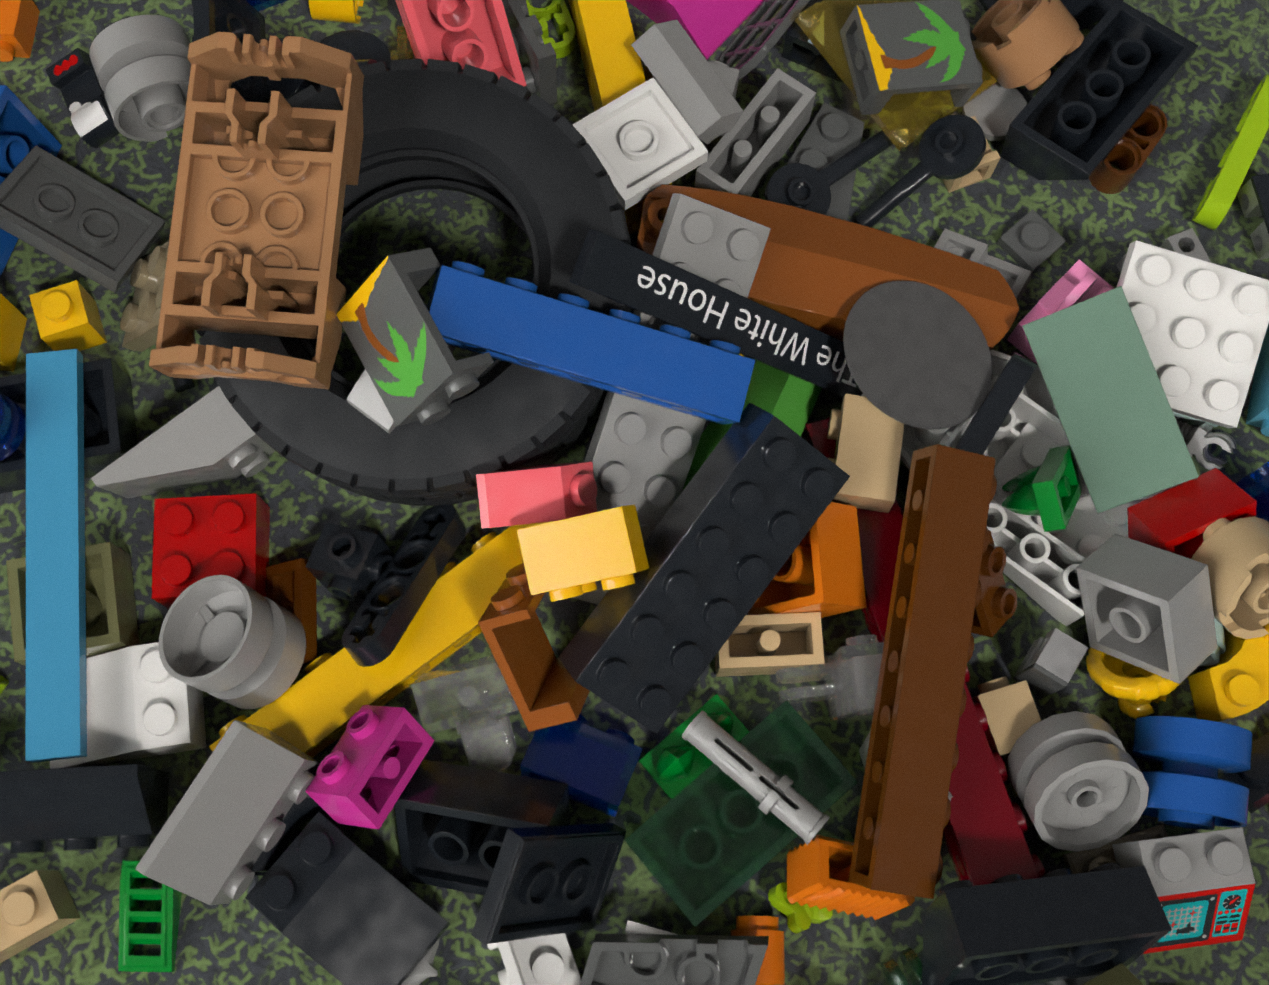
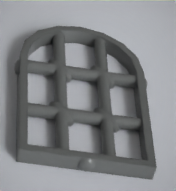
[716,0,810,80]

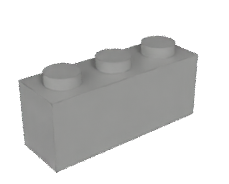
[694,68,816,197]

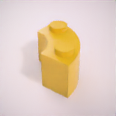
[1188,624,1269,722]

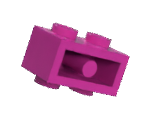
[305,705,435,829]

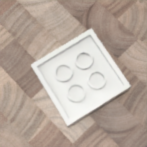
[1116,240,1269,428]

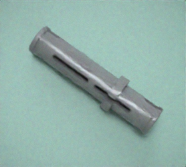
[682,711,830,845]

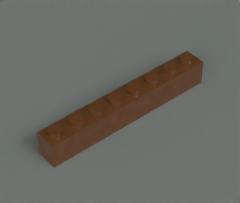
[848,444,997,899]

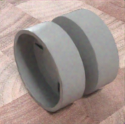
[89,15,191,142]
[159,575,306,709]

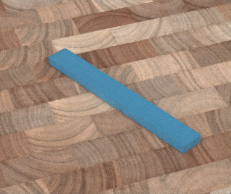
[25,349,87,763]

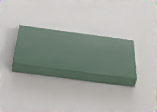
[1022,286,1199,513]

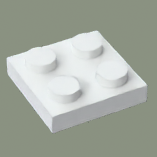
[572,78,708,210]

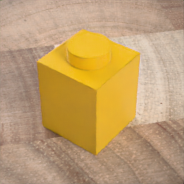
[29,280,107,351]

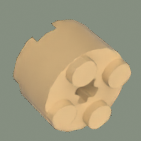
[1191,516,1269,639]

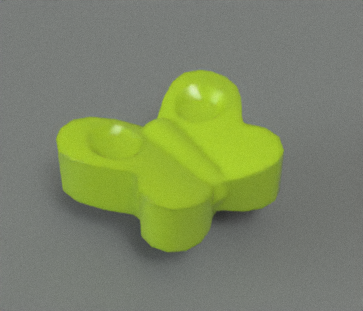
[768,882,833,934]

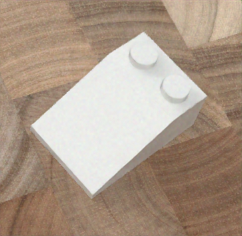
[50,642,207,769]

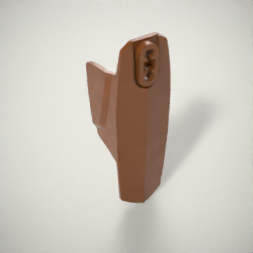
[636,184,1019,350]

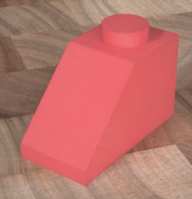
[476,462,597,528]

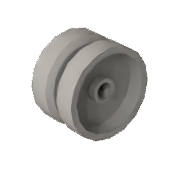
[1007,711,1149,852]

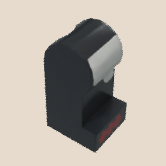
[46,48,120,149]

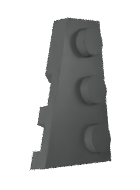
[580,933,769,985]

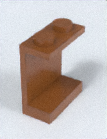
[478,563,590,732]

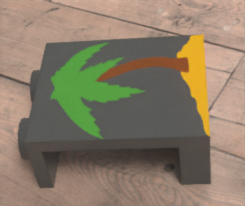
[839,0,983,115]
[336,248,494,427]

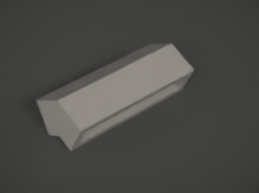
[631,19,743,145]

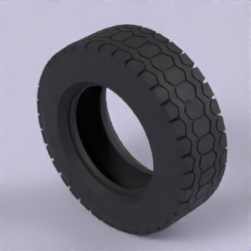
[196,59,635,506]

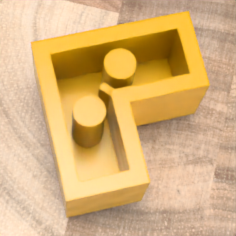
[517,504,649,602]

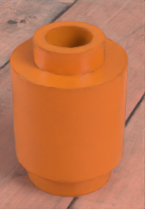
[731,916,785,985]

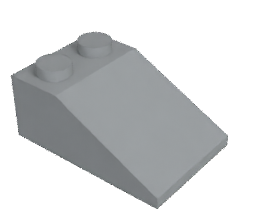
[91,386,275,498]

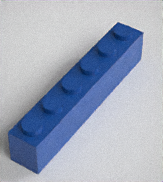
[427,261,755,425]

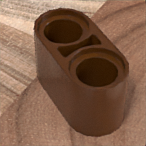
[1089,104,1167,194]

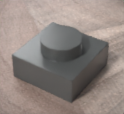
[997,209,1066,274]

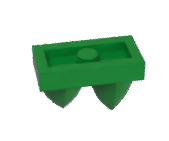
[1002,445,1082,532]
[639,694,750,802]

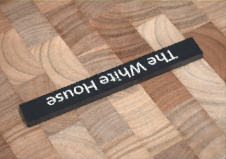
[569,229,863,397]

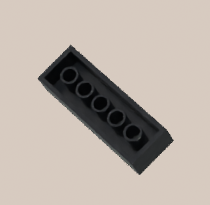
[558,402,850,734]

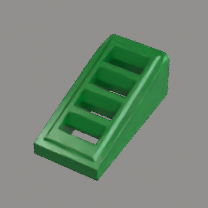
[118,861,182,972]

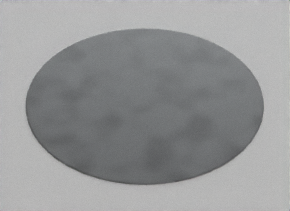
[843,281,992,429]

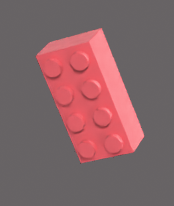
[395,0,527,87]

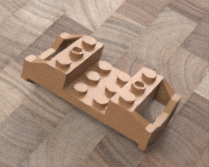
[149,32,364,389]

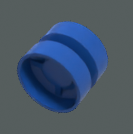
[1132,716,1253,830]

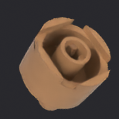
[972,0,1084,90]

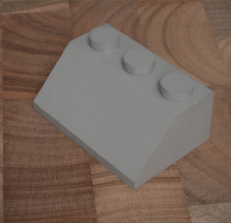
[135,720,320,905]

